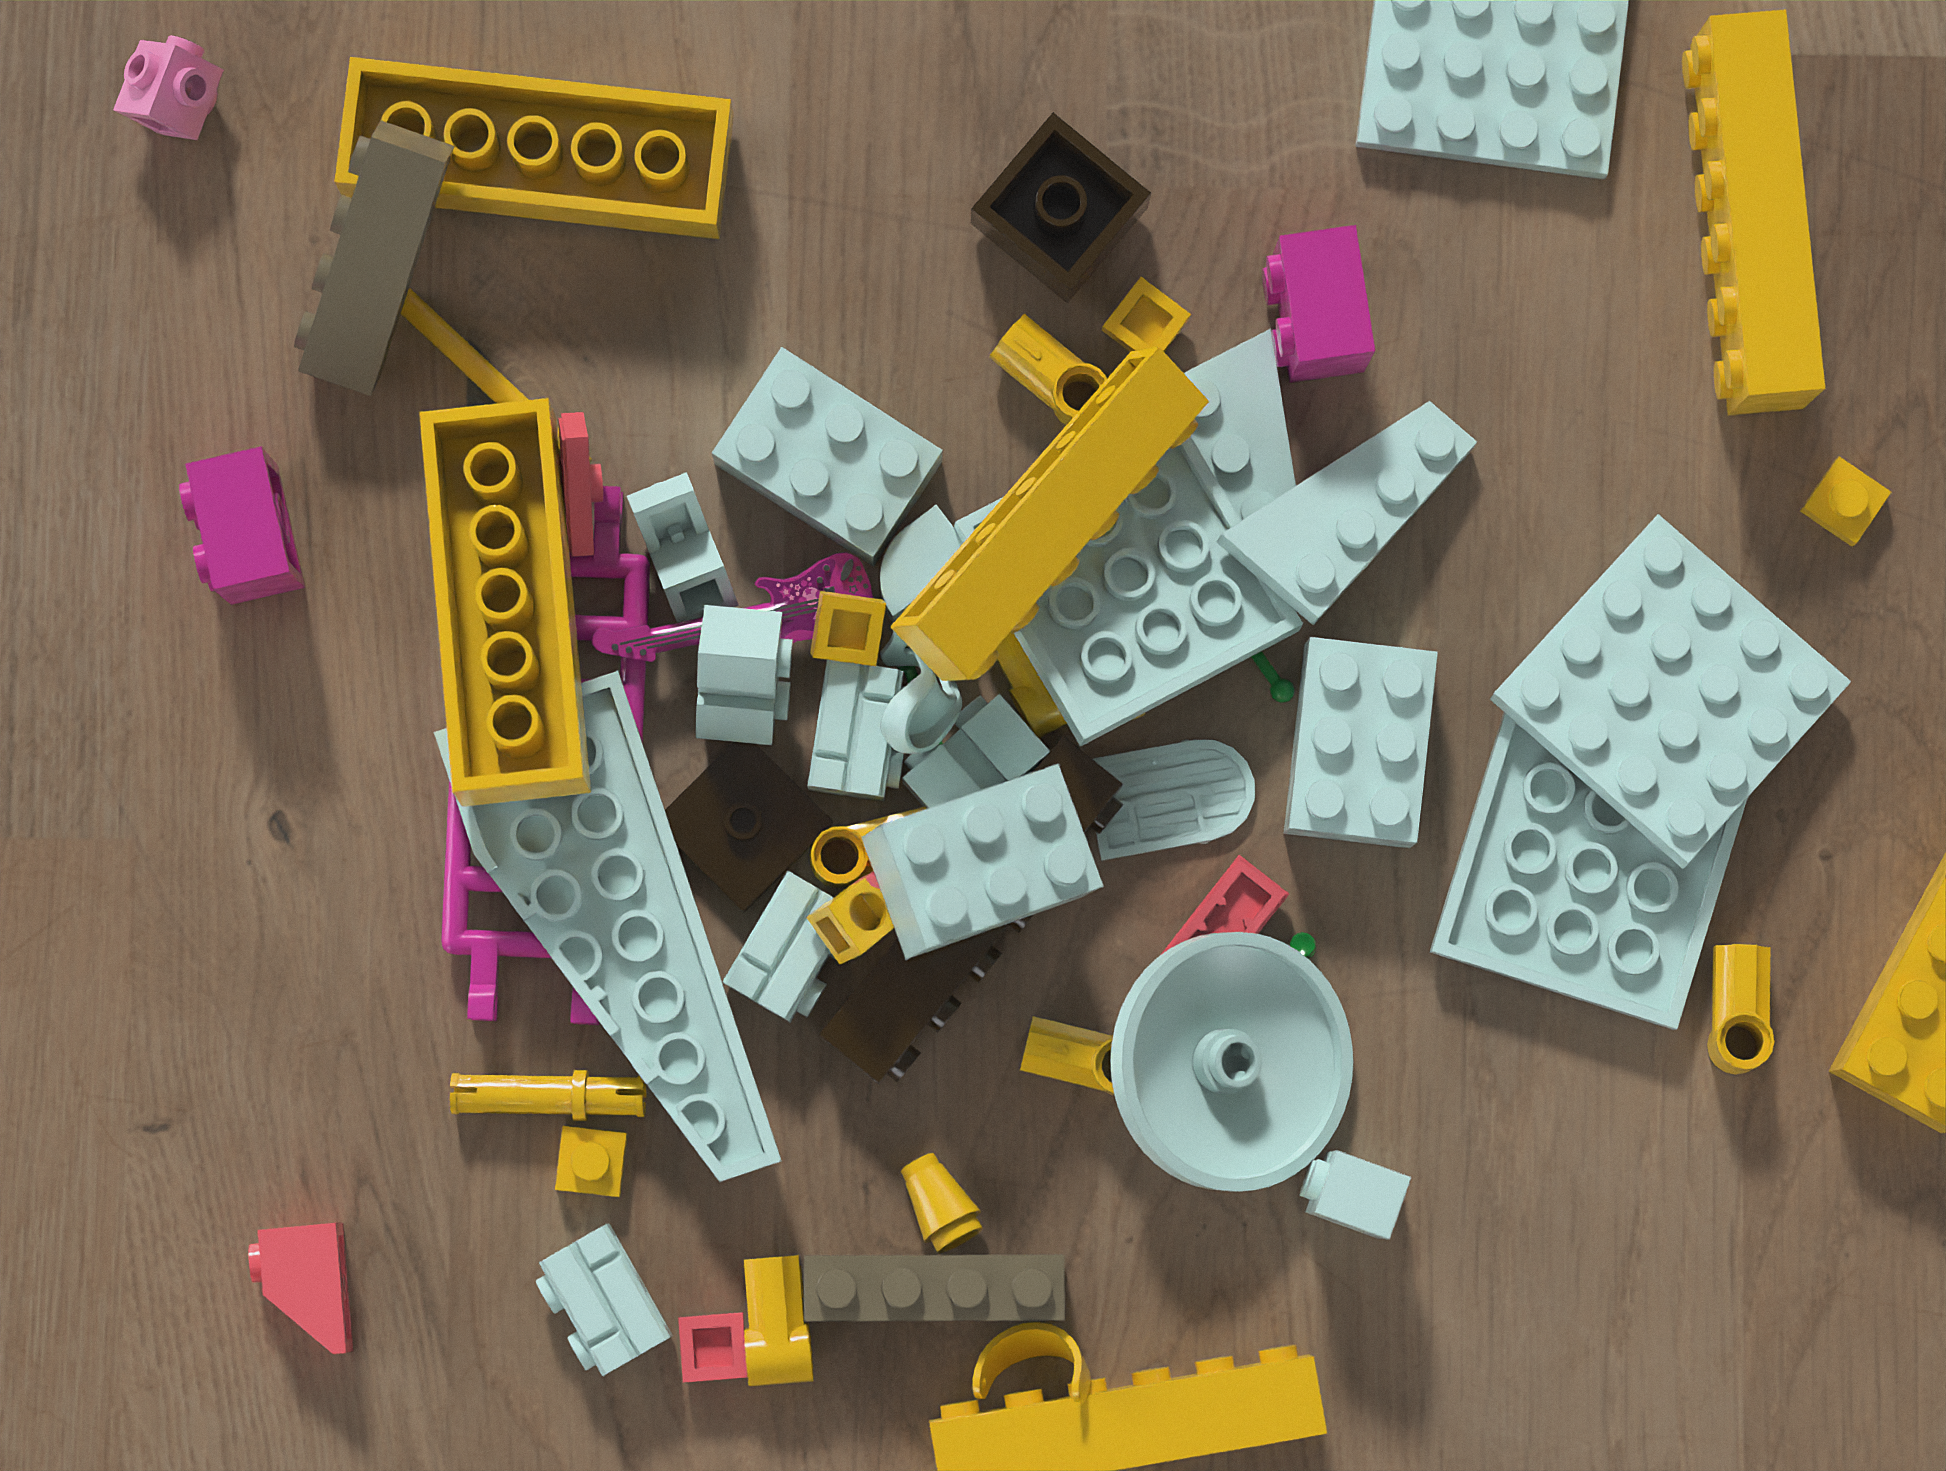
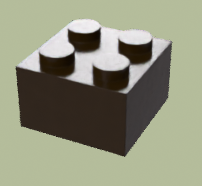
[971,112,1151,303]

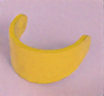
[973,1322,1091,1403]

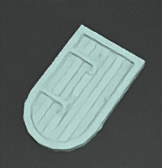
[1093,740,1255,861]

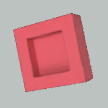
[678,1312,748,1383]

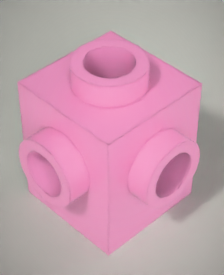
[113,35,224,140]

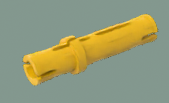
[450,1070,647,1121]

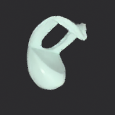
[880,631,962,754]

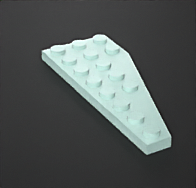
[434,671,782,1182]

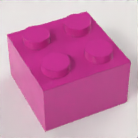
[1262,225,1375,383]
[179,446,305,605]

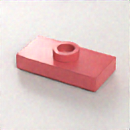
[558,412,603,557]
[1161,855,1289,955]

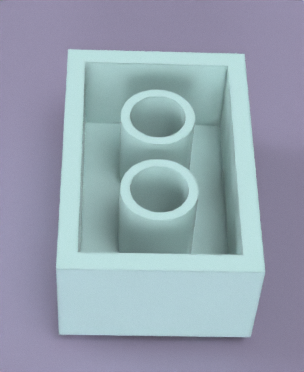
[712,347,943,567]
[1283,637,1438,848]
[861,764,1103,959]

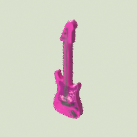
[592,552,873,662]

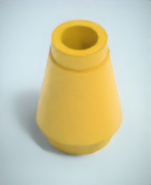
[901,1153,983,1254]

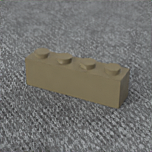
[294,121,454,396]
[804,1254,1065,1321]

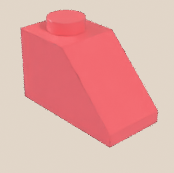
[249,1223,353,1354]

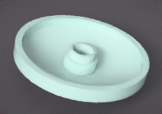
[1111,932,1353,1192]

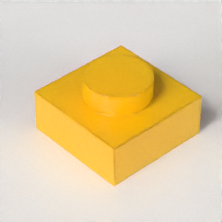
[1102,277,1191,352]
[1800,456,1891,547]
[810,591,886,666]
[555,1126,628,1197]

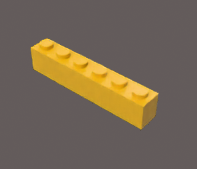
[890,347,1209,681]
[929,1345,1327,1471]

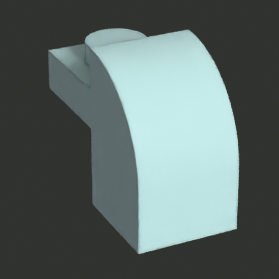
[627,472,739,623]
[880,505,963,623]

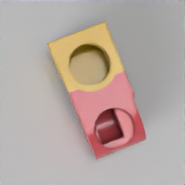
[806,871,894,964]

